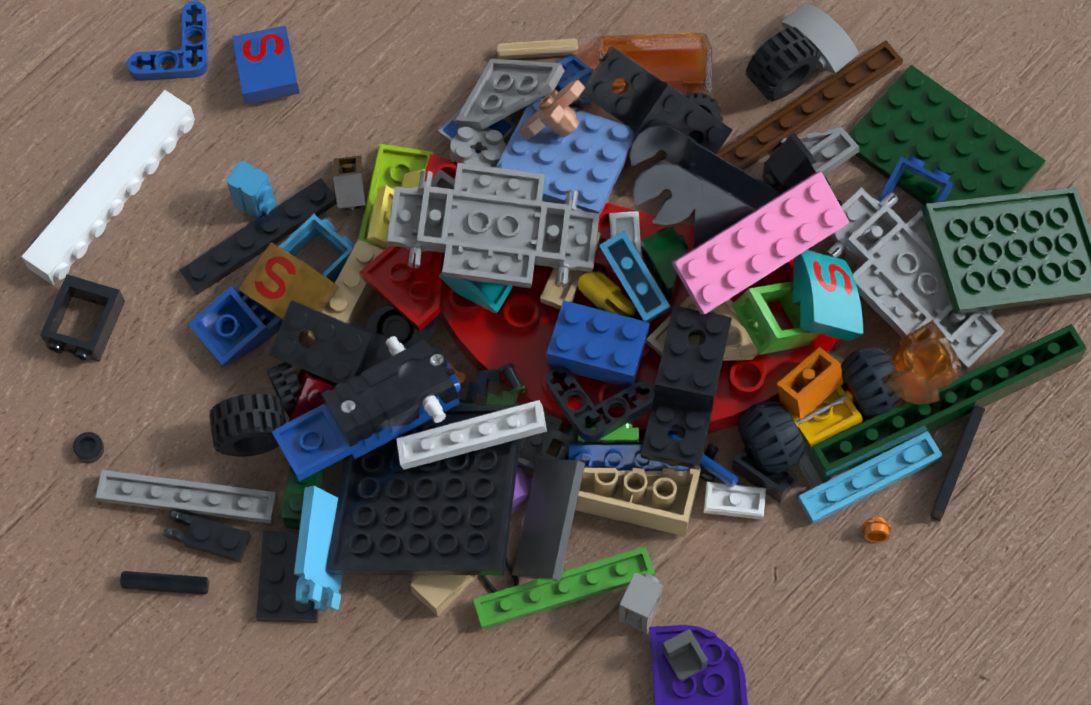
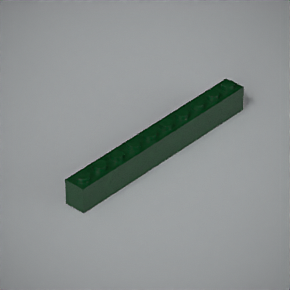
[809,324,1087,483]

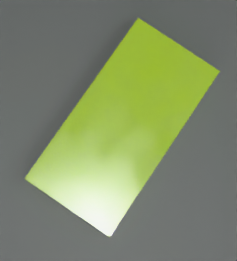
[358,144,434,250]

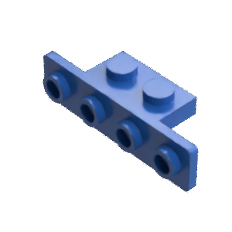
[569,443,688,471]

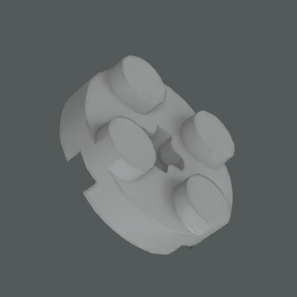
[449,127,506,168]

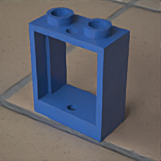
[878,155,954,203]

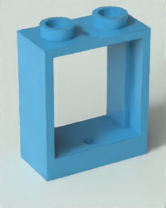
[279,214,355,282]

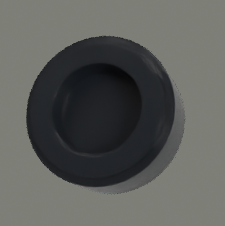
[73,432,104,463]

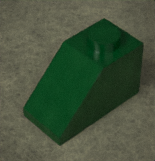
[641,226,688,300]

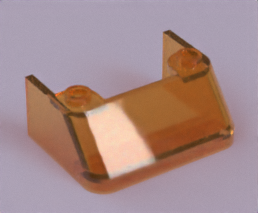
[597,33,712,93]

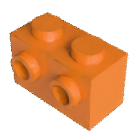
[777,347,843,420]

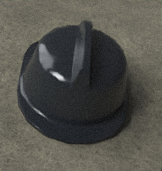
[367,305,436,346]

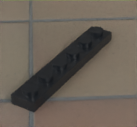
[180,178,337,295]

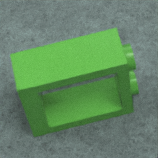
[732,281,820,355]

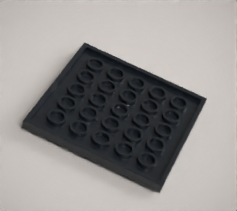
[327,405,521,575]

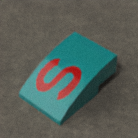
[793,250,863,341]

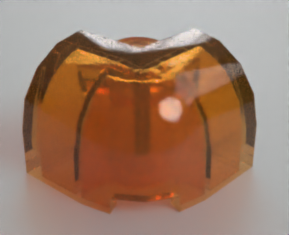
[887,320,961,404]

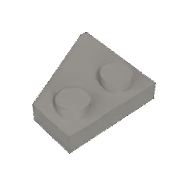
[781,127,859,176]

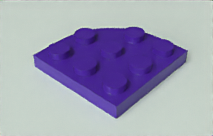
[649,625,748,705]

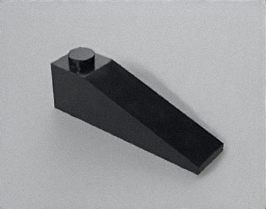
[762,133,843,206]

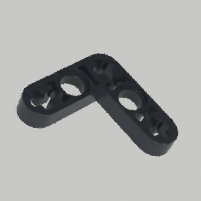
[545,366,655,442]

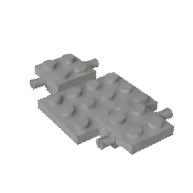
[387,163,599,288]
[825,187,1005,371]

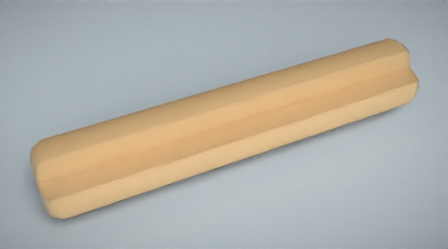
[497,38,578,60]

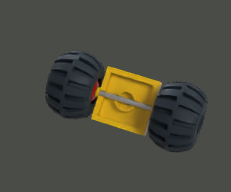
[738,348,905,473]

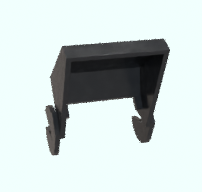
[630,124,783,249]

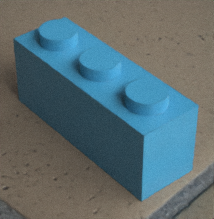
[599,230,672,323]

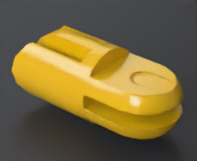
[577,271,636,318]

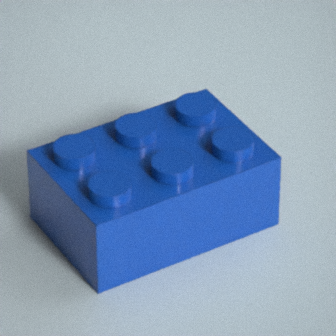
[547,300,649,388]

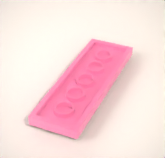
[672,171,850,314]

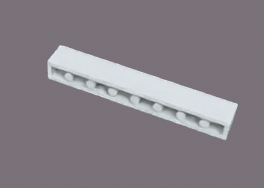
[22,90,195,286]

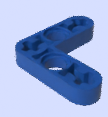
[127,1,209,81]

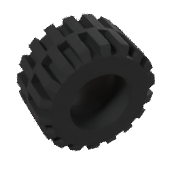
[745,27,821,101]
[209,394,286,457]

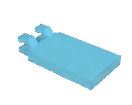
[294,486,343,612]

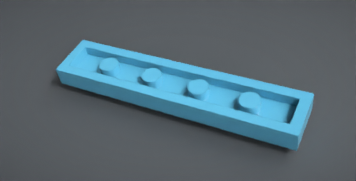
[798,431,943,525]

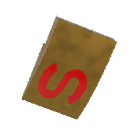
[238,242,339,335]

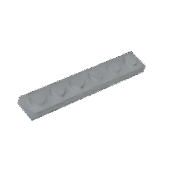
[95,470,277,524]

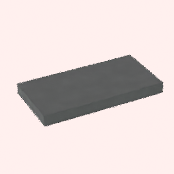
[512,459,585,581]

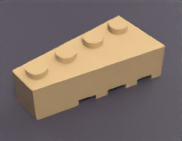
[575,468,701,536]

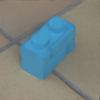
[227,161,277,219]

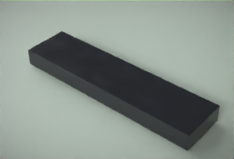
[930,405,985,521]

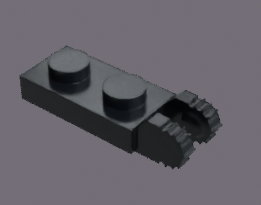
[162,511,251,563]

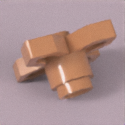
[519,79,585,139]

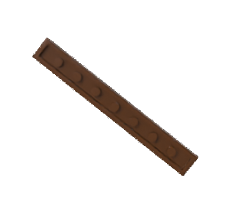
[717,40,903,170]

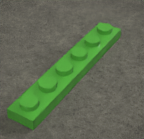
[473,546,655,630]

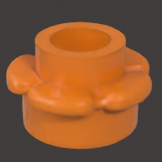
[862,517,892,543]

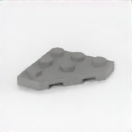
[456,59,564,130]

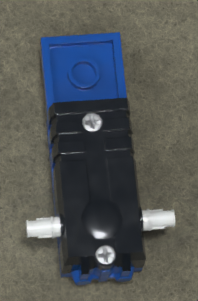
[271,336,461,481]

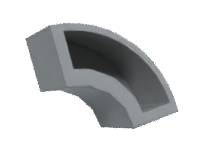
[781,3,859,73]

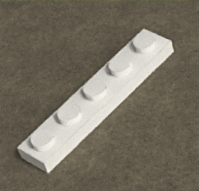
[397,400,547,470]

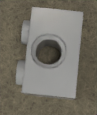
[619,573,663,633]

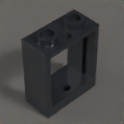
[40,274,125,362]

